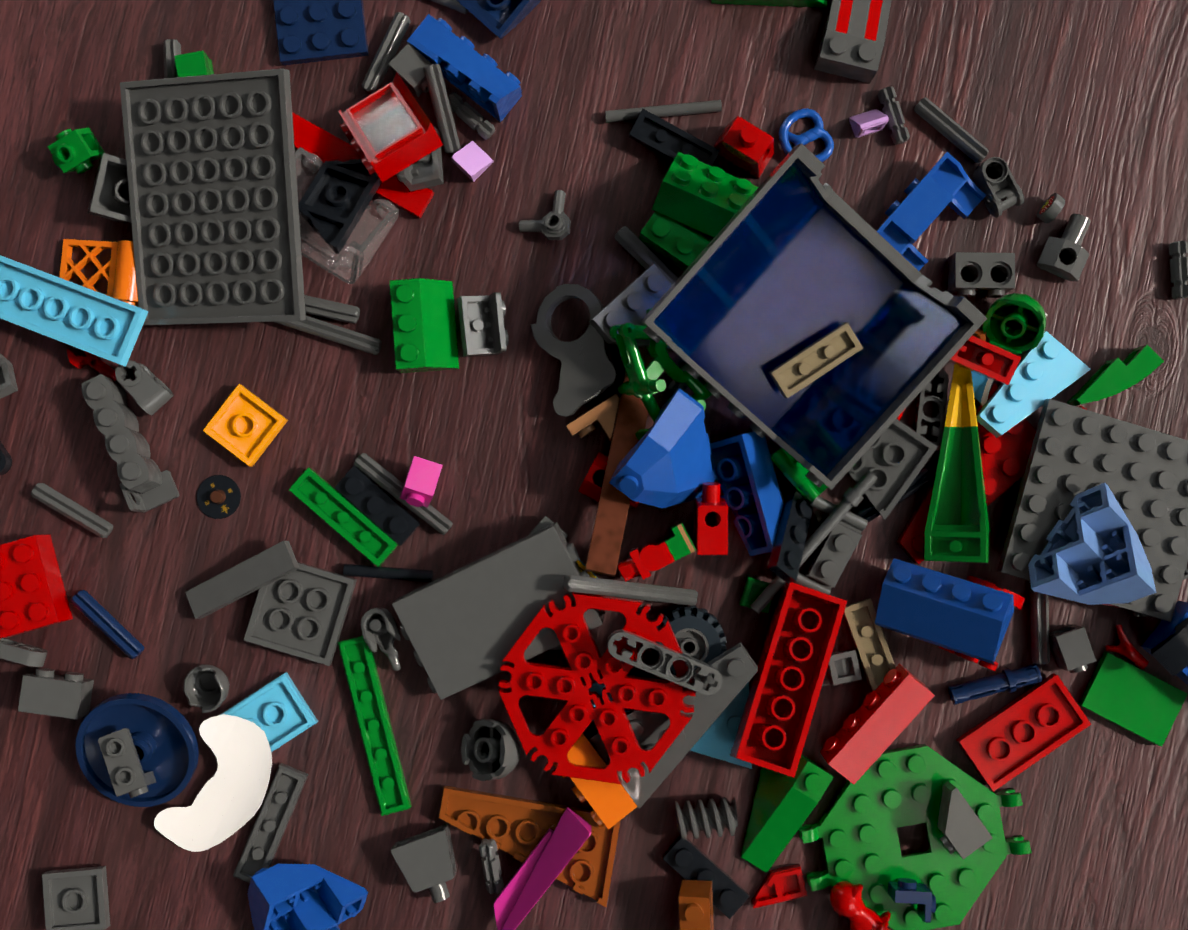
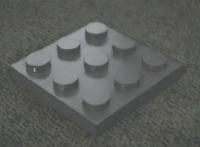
[244,562,357,666]

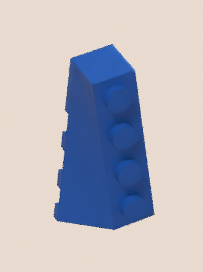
[407,14,522,122]
[710,431,784,556]

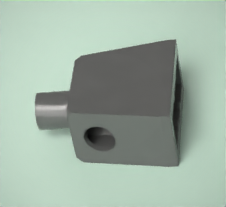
[391,823,457,903]

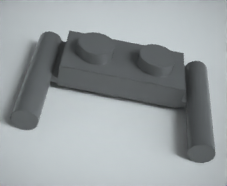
[793,496,868,595]

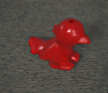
[830,881,891,930]

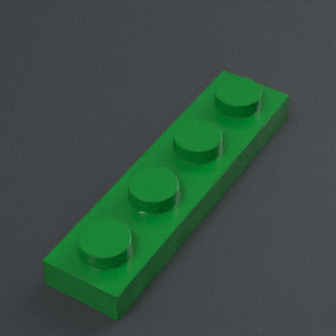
[289,467,398,567]

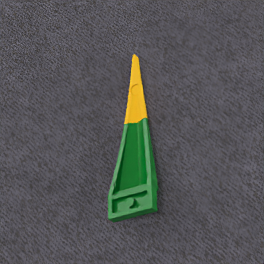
[924,364,990,563]

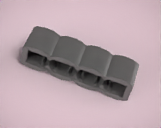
[82,374,162,494]

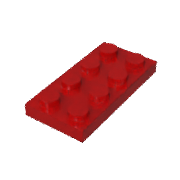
[956,673,1091,792]

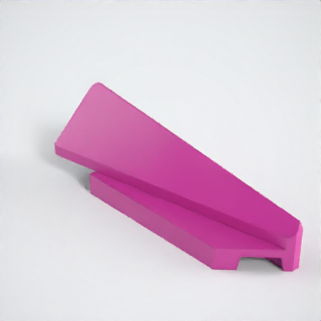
[494,807,591,930]

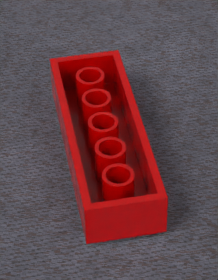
[730,582,847,778]

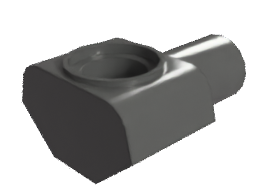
[1036,214,1091,281]

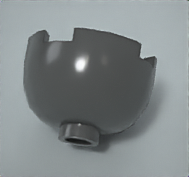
[461,719,521,781]

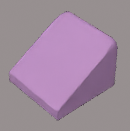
[849,109,889,138]
[451,141,494,182]

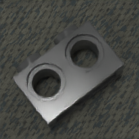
[948,252,1015,298]

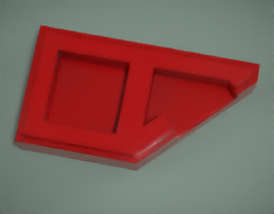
[752,864,807,908]

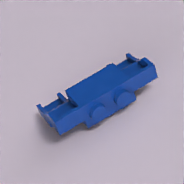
[877,152,986,271]

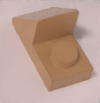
[566,394,620,441]

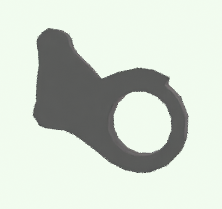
[530,284,618,416]

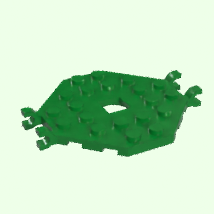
[798,744,1031,930]

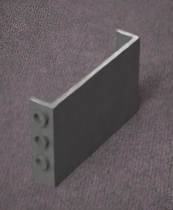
[392,522,606,700]

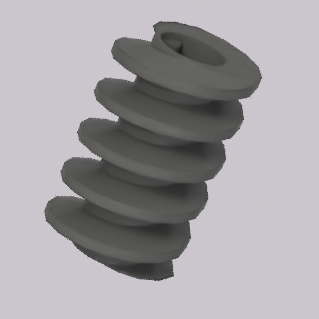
[675,797,738,840]

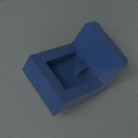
[888,878,936,923]

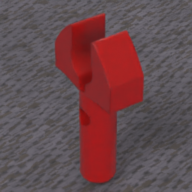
[67,348,117,381]

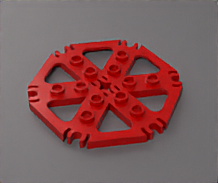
[498,592,696,784]

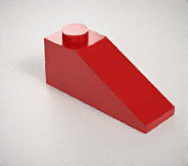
[917,320,1021,385]

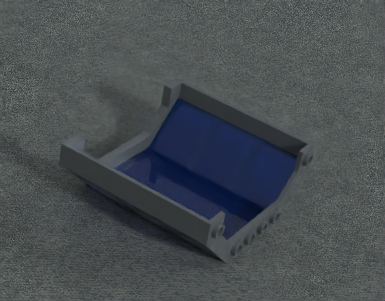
[641,143,987,490]

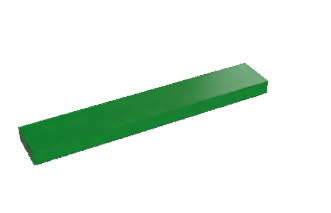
[338,635,412,816]

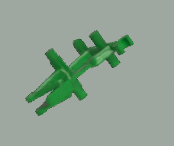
[609,308,732,440]

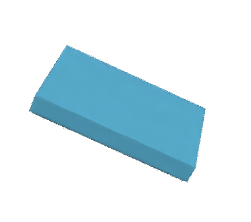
[221,672,318,752]

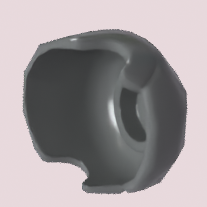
[183,664,230,713]

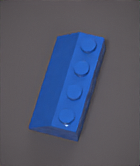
[875,558,1014,664]

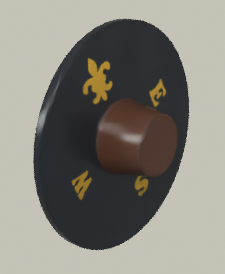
[197,475,241,519]

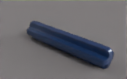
[71,590,144,659]

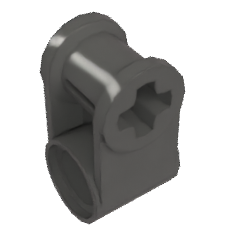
[973,157,1024,218]
[115,360,174,416]

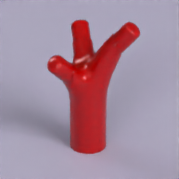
[1105,624,1149,669]

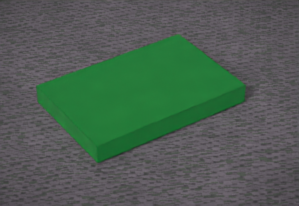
[1078,652,1188,747]

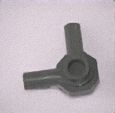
[519,190,571,240]

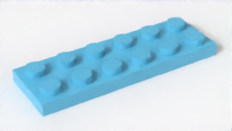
[0,255,148,367]

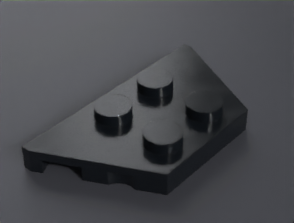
[298,159,382,254]

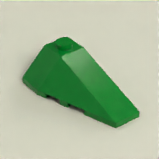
[740,754,834,873]

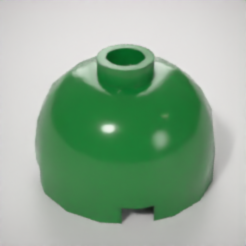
[983,293,1046,355]

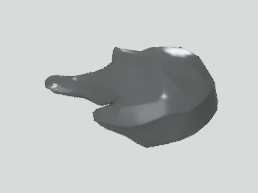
[361,607,401,671]

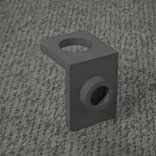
[120,470,179,513]

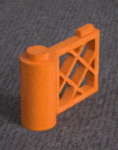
[59,239,138,306]

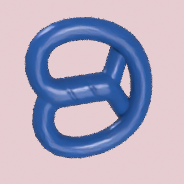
[778,108,834,162]

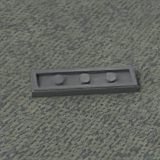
[185,540,300,619]
[233,763,309,883]

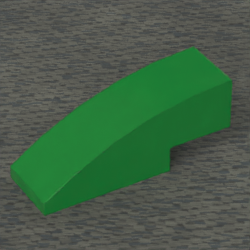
[1067,345,1164,406]

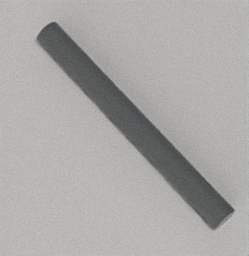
[605,100,722,123]

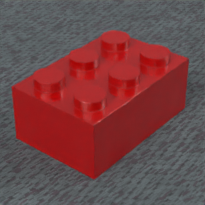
[0,534,73,639]

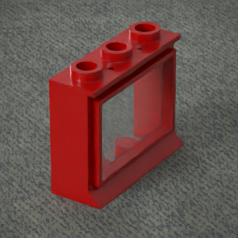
[338,72,443,183]

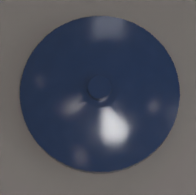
[75,693,199,807]

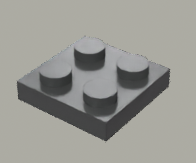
[42,866,111,930]

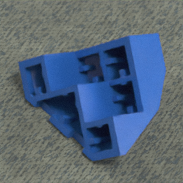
[609,388,716,509]
[247,863,368,930]

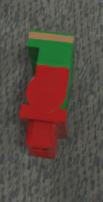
[617,522,696,582]

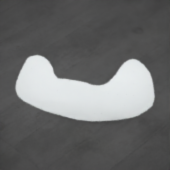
[154,714,272,852]

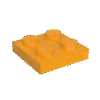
[203,384,288,467]

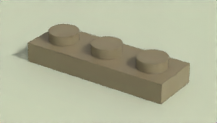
[768,322,863,399]
[843,598,896,692]

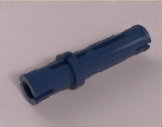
[948,664,1042,705]

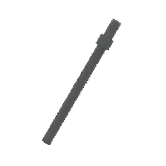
[751,470,877,614]

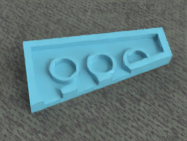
[976,331,1091,438]

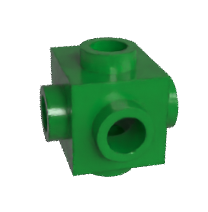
[47,127,105,174]

